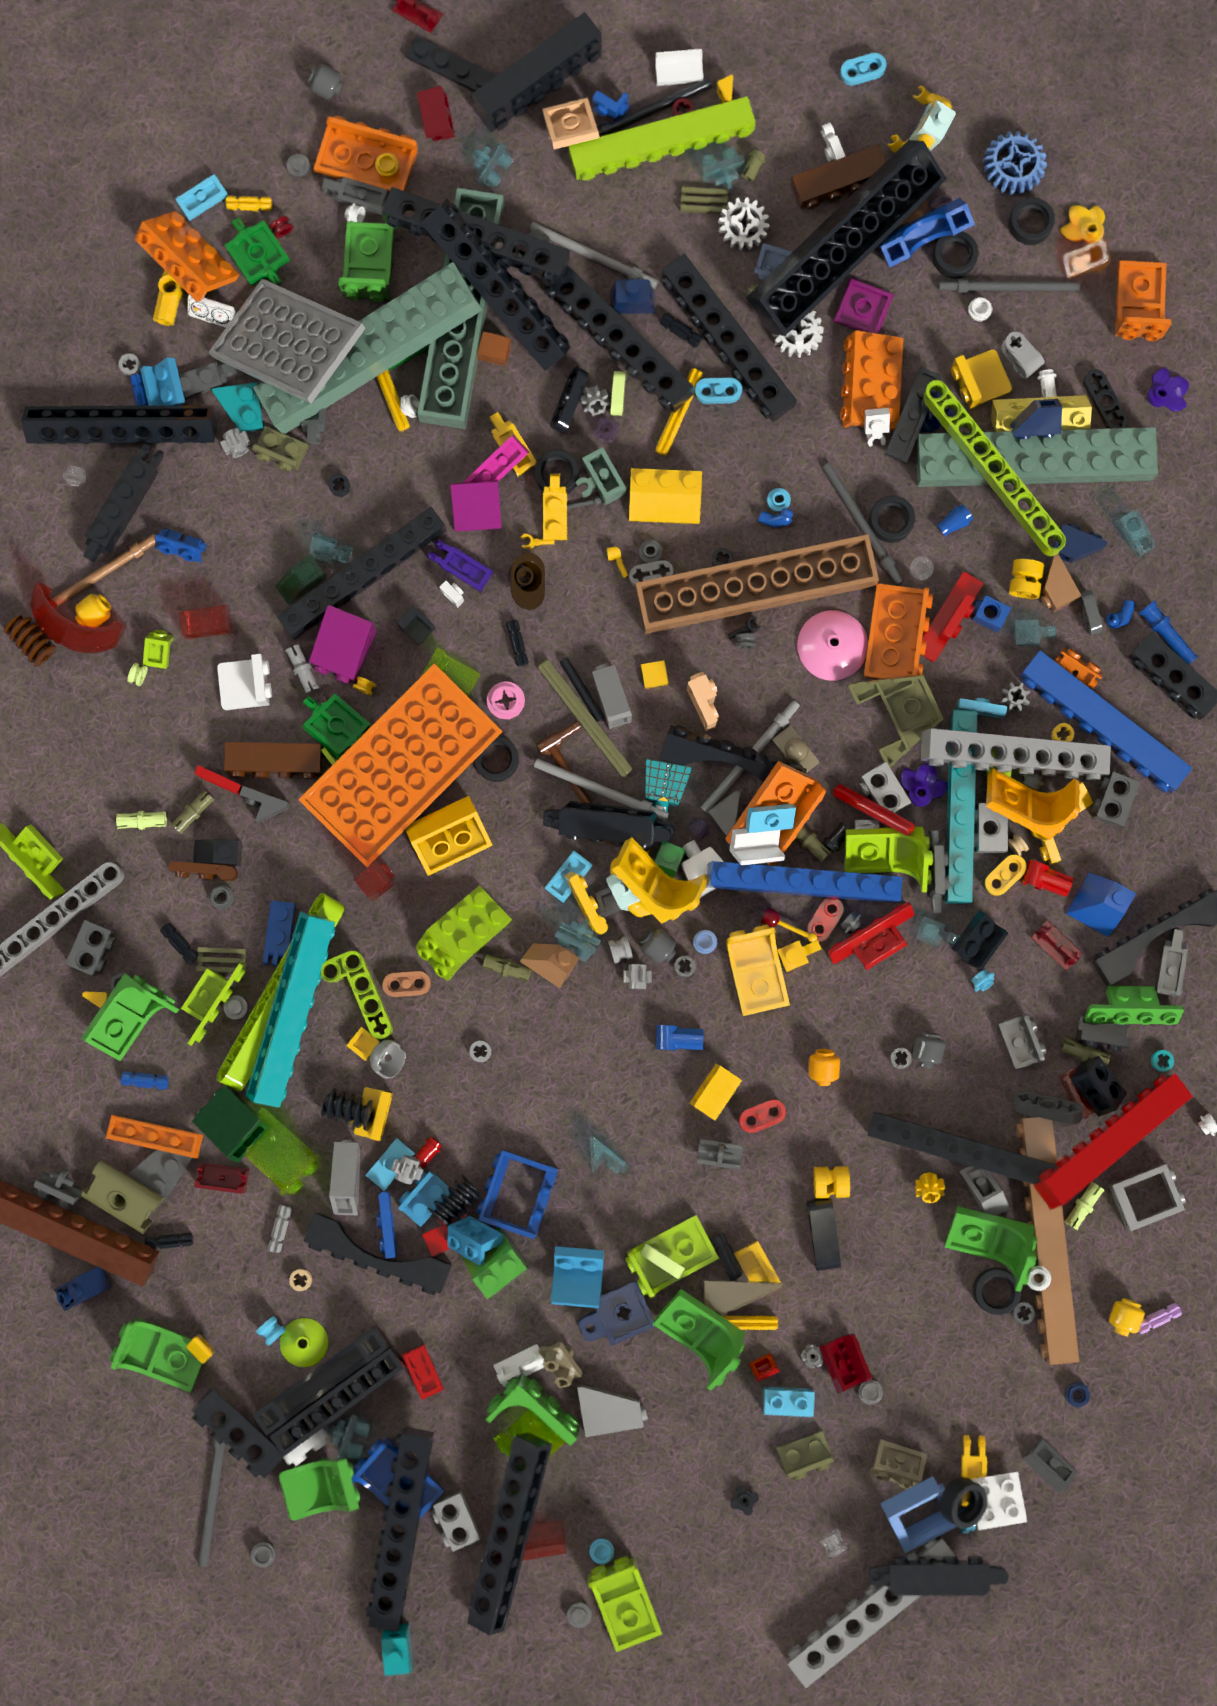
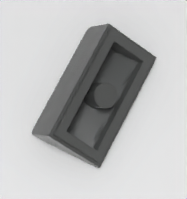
[1022,1437,1077,1493]

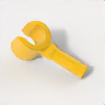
[521,534,554,550]
[607,547,629,578]

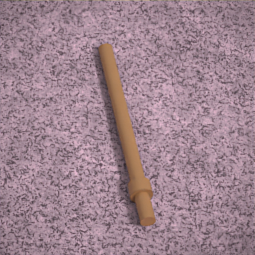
[34,534,156,618]

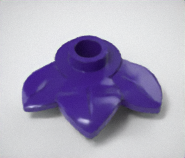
[1148,368,1189,411]
[901,762,947,807]

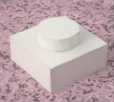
[439,581,464,608]

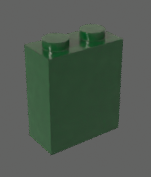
[192,1085,270,1163]

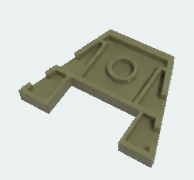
[848,674,944,768]

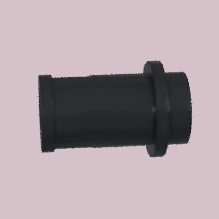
[822,822,850,853]

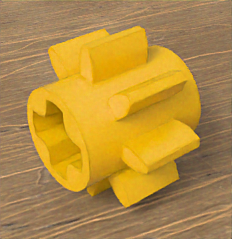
[915,1172,945,1203]

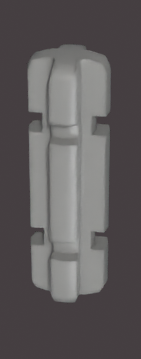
[268,1205,292,1253]

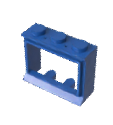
[476,1150,559,1239]

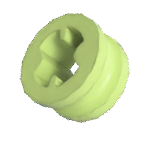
[128,662,148,687]

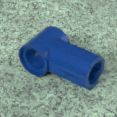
[655,1025,704,1050]

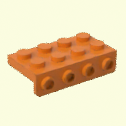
[314,116,418,193]
[135,211,240,302]
[840,331,903,431]
[864,583,933,680]
[725,761,826,866]

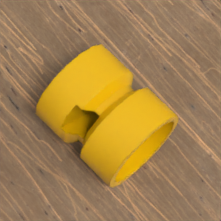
[1009,559,1044,599]
[813,1166,850,1199]

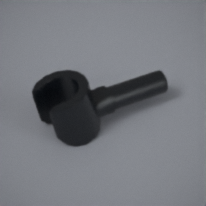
[728,617,761,639]

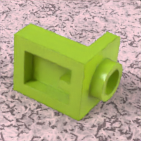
[143,630,174,669]

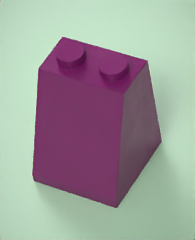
[309,605,377,684]

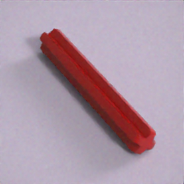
[833,784,915,836]

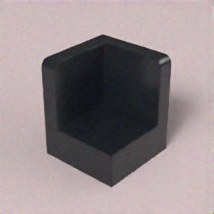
[397,606,435,645]

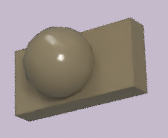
[772,725,820,773]

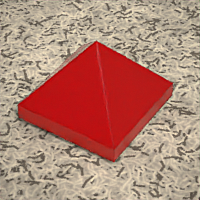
[749,1353,780,1382]

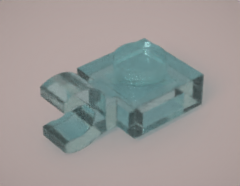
[308,533,353,564]
[1014,620,1057,646]
[915,917,960,947]

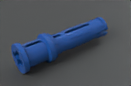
[1138,600,1198,665]

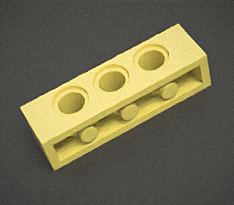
[991,395,1092,432]

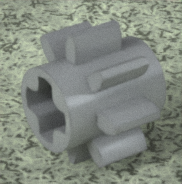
[580,385,610,416]
[220,428,251,458]
[1000,682,1030,712]
[623,964,652,989]
[391,1155,424,1184]

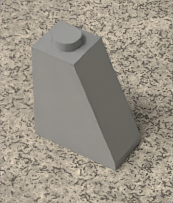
[592,663,632,729]
[329,1140,360,1215]
[577,1384,648,1437]

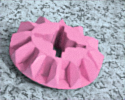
[487,682,525,720]

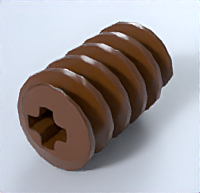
[4,615,56,667]

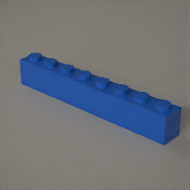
[1020,650,1192,793]
[706,861,902,903]

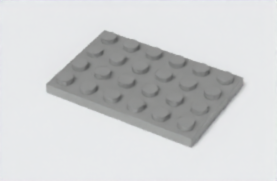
[208,279,366,404]

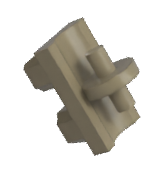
[539,1342,583,1388]

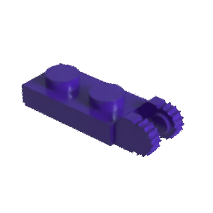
[426,539,493,593]

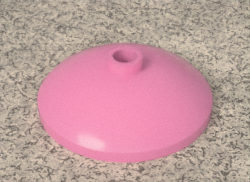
[797,610,868,681]

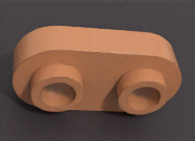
[382,971,431,997]

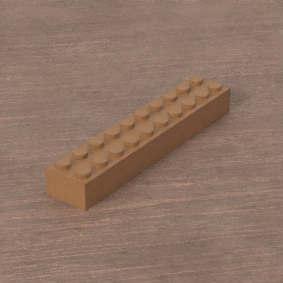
[635,534,879,634]

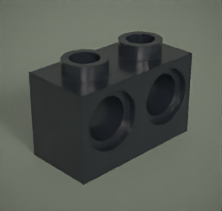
[1070,1056,1127,1117]

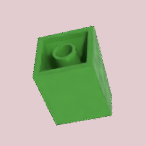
[461,1227,529,1300]

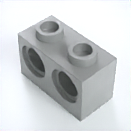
[859,762,911,813]
[431,1490,481,1552]

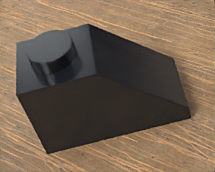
[193,839,242,867]

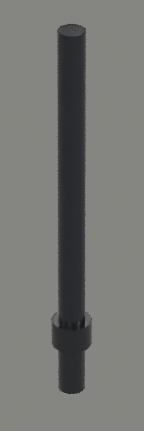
[597,78,712,137]

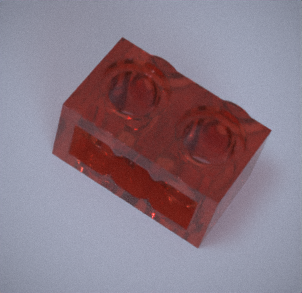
[178,605,233,640]
[353,861,395,902]

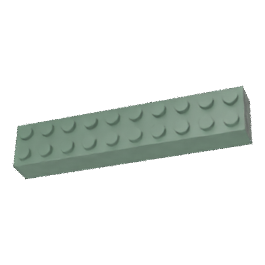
[418,188,505,429]
[253,262,482,434]
[916,427,1158,487]

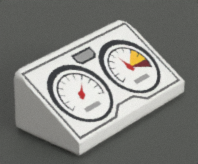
[188,295,236,328]

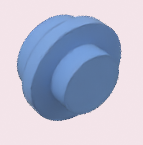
[693,930,717,954]

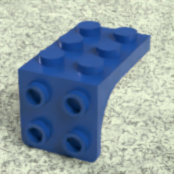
[351,1436,445,1518]

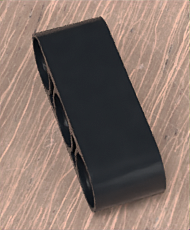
[807,1198,841,1271]

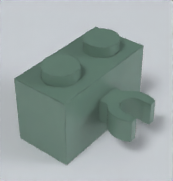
[576,447,626,506]

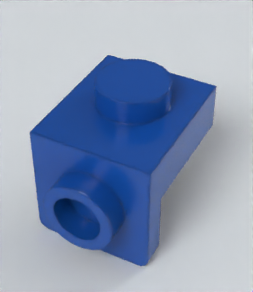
[592,90,630,121]

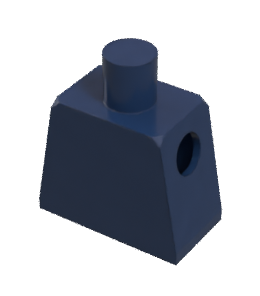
[610,279,655,314]

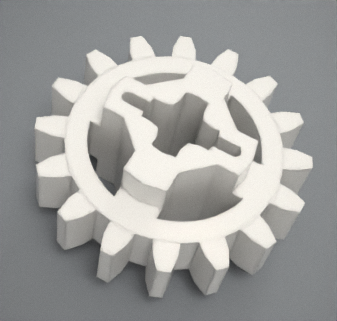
[718,197,769,250]
[772,311,824,358]

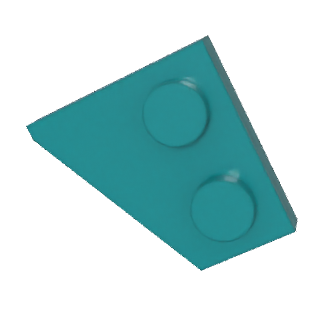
[212,382,264,432]

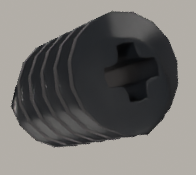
[321,1088,375,1131]
[427,1174,481,1226]

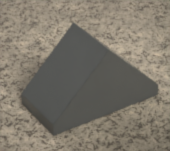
[708,791,740,838]

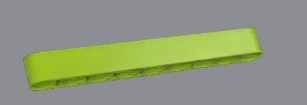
[923,380,1066,556]
[217,893,344,1091]

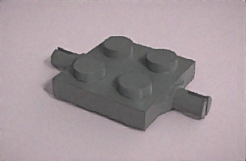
[928,831,949,913]

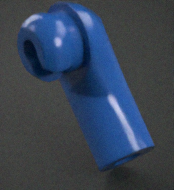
[758,508,793,528]
[1106,600,1136,629]

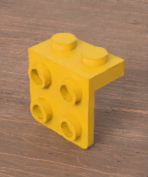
[951,350,1012,409]

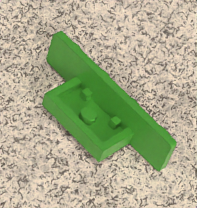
[1084,986,1184,1025]

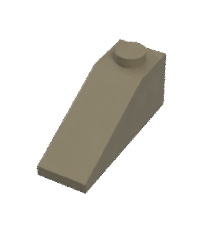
[704,1279,782,1316]

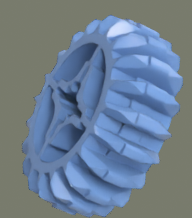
[983,131,1047,195]

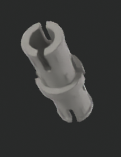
[285,644,319,694]

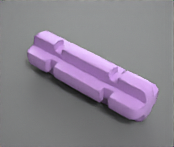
[1139,1303,1182,1334]

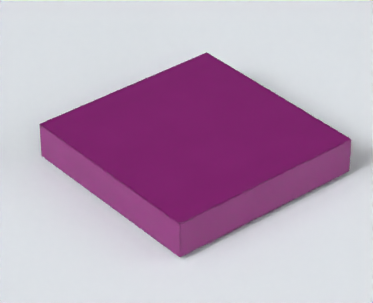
[833,278,894,334]
[451,480,502,531]

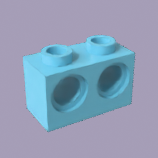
[763,1386,815,1417]

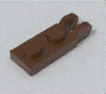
[169,861,239,881]

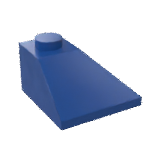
[1066,872,1136,937]

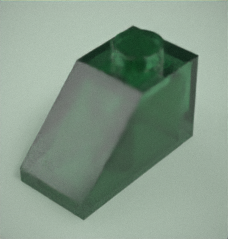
[275,554,327,605]

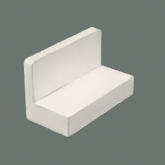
[655,49,703,86]
[730,829,785,865]

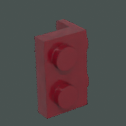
[819,1333,872,1393]

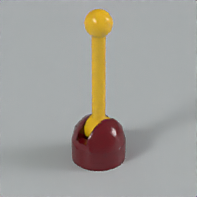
[760,907,817,942]

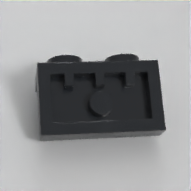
[951,910,1008,970]

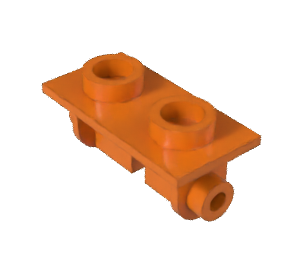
[1055,648,1103,689]

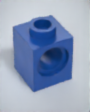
[972,595,1011,633]

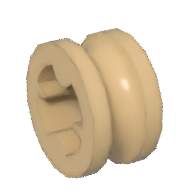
[1008,833,1029,856]
[289,1269,312,1291]

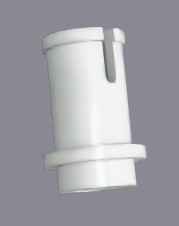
[1037,369,1057,397]

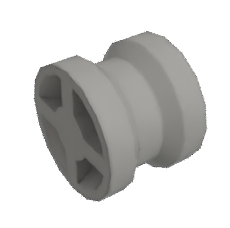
[608,936,633,964]

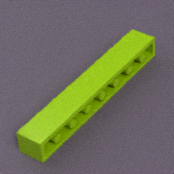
[568,96,756,181]

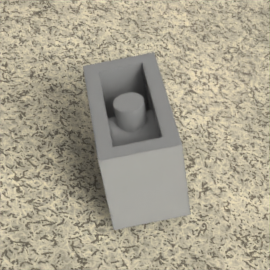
[974,803,1008,854]

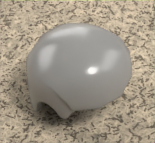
[370,1040,406,1079]

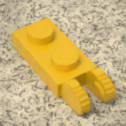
[564,871,608,935]
[960,1435,987,1506]

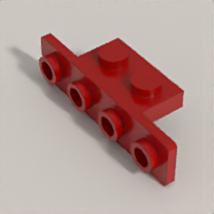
[921,572,983,662]
[828,902,914,970]

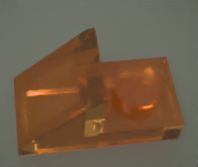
[1062,239,1111,279]

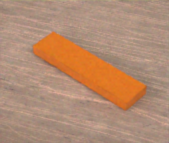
[106,1115,203,1159]

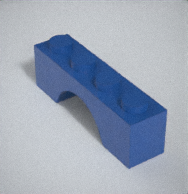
[877,198,975,268]

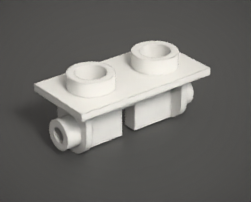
[493,1344,544,1387]

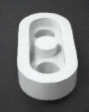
[283,1428,329,1466]

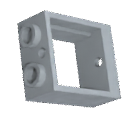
[1108,1163,1186,1231]

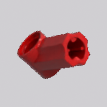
[1021,860,1073,897]

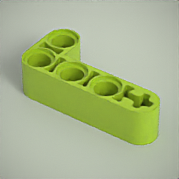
[320,951,393,1040]

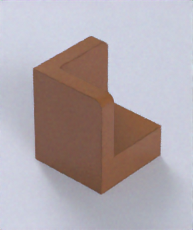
[477,332,511,366]

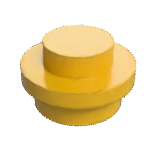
[375,153,399,177]

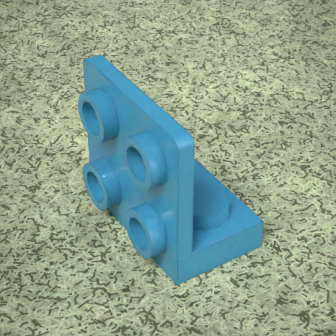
[551,1246,604,1308]

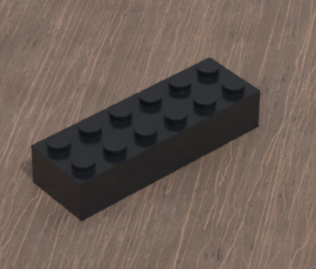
[472,12,602,133]

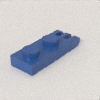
[263,901,296,967]
[377,1191,397,1258]

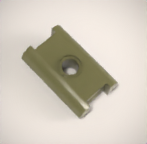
[81,1159,164,1234]

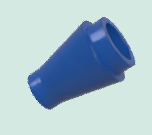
[937,504,974,536]

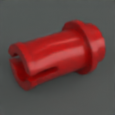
[414,1136,442,1168]

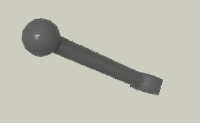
[567,496,602,509]

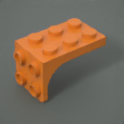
[1115,260,1171,341]

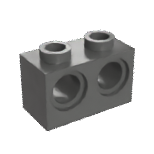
[1091,772,1140,829]
[65,920,116,976]

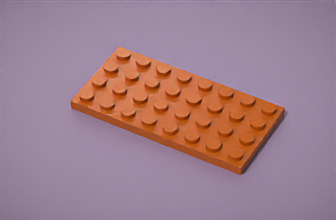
[298,663,503,867]

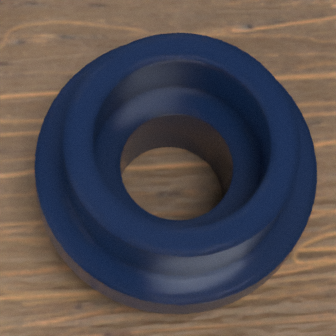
[1065,1382,1090,1407]

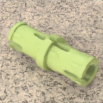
[116,811,167,830]
[1064,1182,1104,1230]

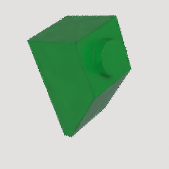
[654,842,685,878]

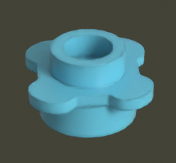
[972,969,995,992]

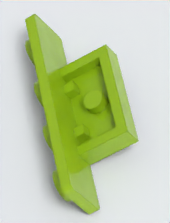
[0,823,65,900]
[181,960,246,1046]

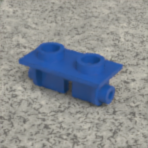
[155,528,206,563]

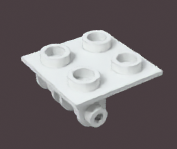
[971,1472,1027,1530]

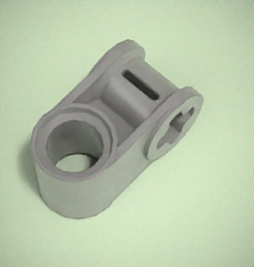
[1001,332,1045,379]

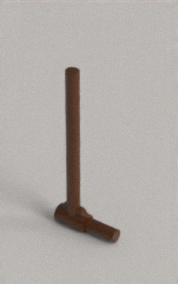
[536,721,612,844]

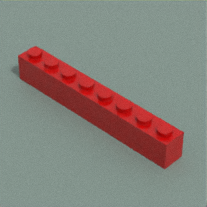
[1033,1073,1193,1210]

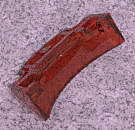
[30,582,127,653]

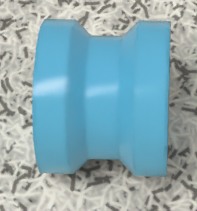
[255,1315,287,1346]

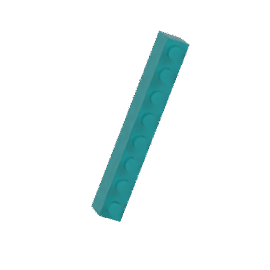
[944,710,977,904]
[245,911,335,1108]

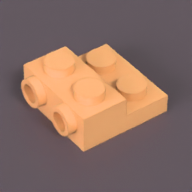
[543,98,599,149]
[687,672,719,732]

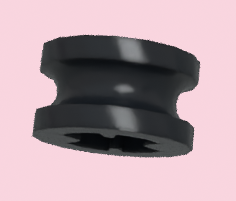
[328,474,350,497]
[712,548,733,566]

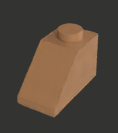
[1041,554,1081,613]
[520,943,579,988]

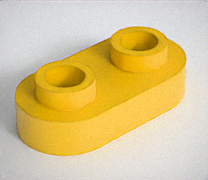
[984,855,1026,896]

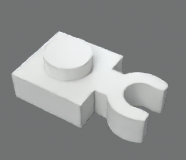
[821,122,846,162]
[864,408,890,446]

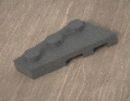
[127,1129,203,1204]

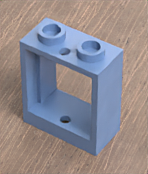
[880,1476,957,1553]

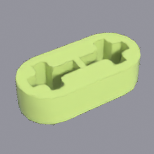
[611,371,626,416]
[639,1244,685,1279]

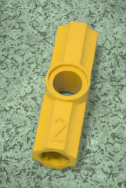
[153,270,183,326]

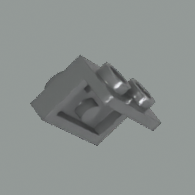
[997,1014,1046,1070]

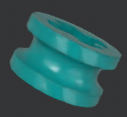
[1151,1050,1174,1072]

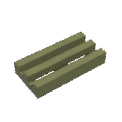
[680,187,728,214]
[196,947,247,973]

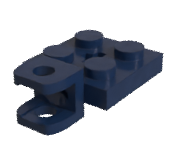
[578,1280,656,1346]

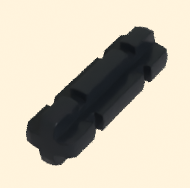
[660,313,702,348]
[506,620,529,666]
[160,923,198,964]
[145,1233,193,1249]
[712,1233,742,1280]

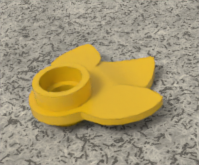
[1060,205,1105,244]

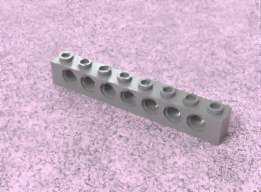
[921,728,1111,781]
[786,1536,955,1688]

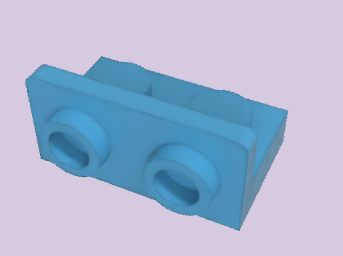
[140,358,185,406]
[398,1171,449,1227]
[447,1216,503,1266]

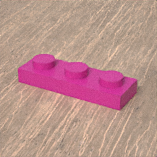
[464,434,529,482]

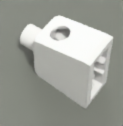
[681,840,723,898]

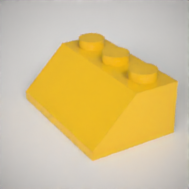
[629,468,702,524]
[405,796,493,876]

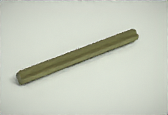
[538,660,633,777]

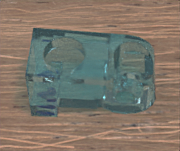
[1113,509,1156,558]

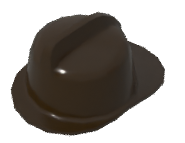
[508,553,545,610]

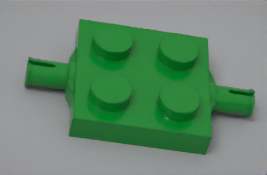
[225,217,290,286]
[302,694,370,758]

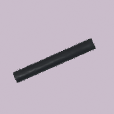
[560,658,605,722]

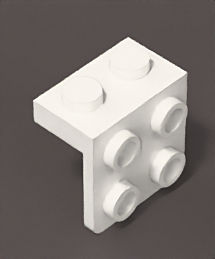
[217,654,272,710]

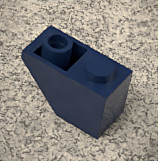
[1010,398,1062,439]
[1052,524,1108,563]
[54,1267,111,1311]

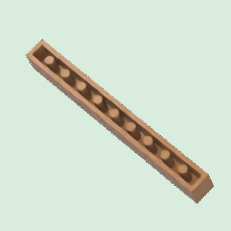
[1016,1117,1079,1365]

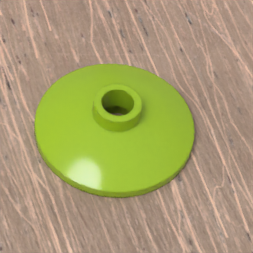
[280,1318,328,1367]

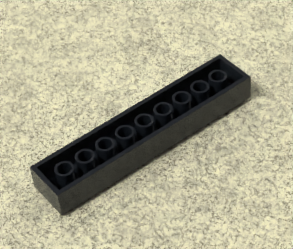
[746,140,947,336]

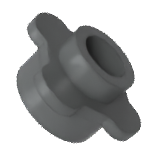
[840,911,862,934]

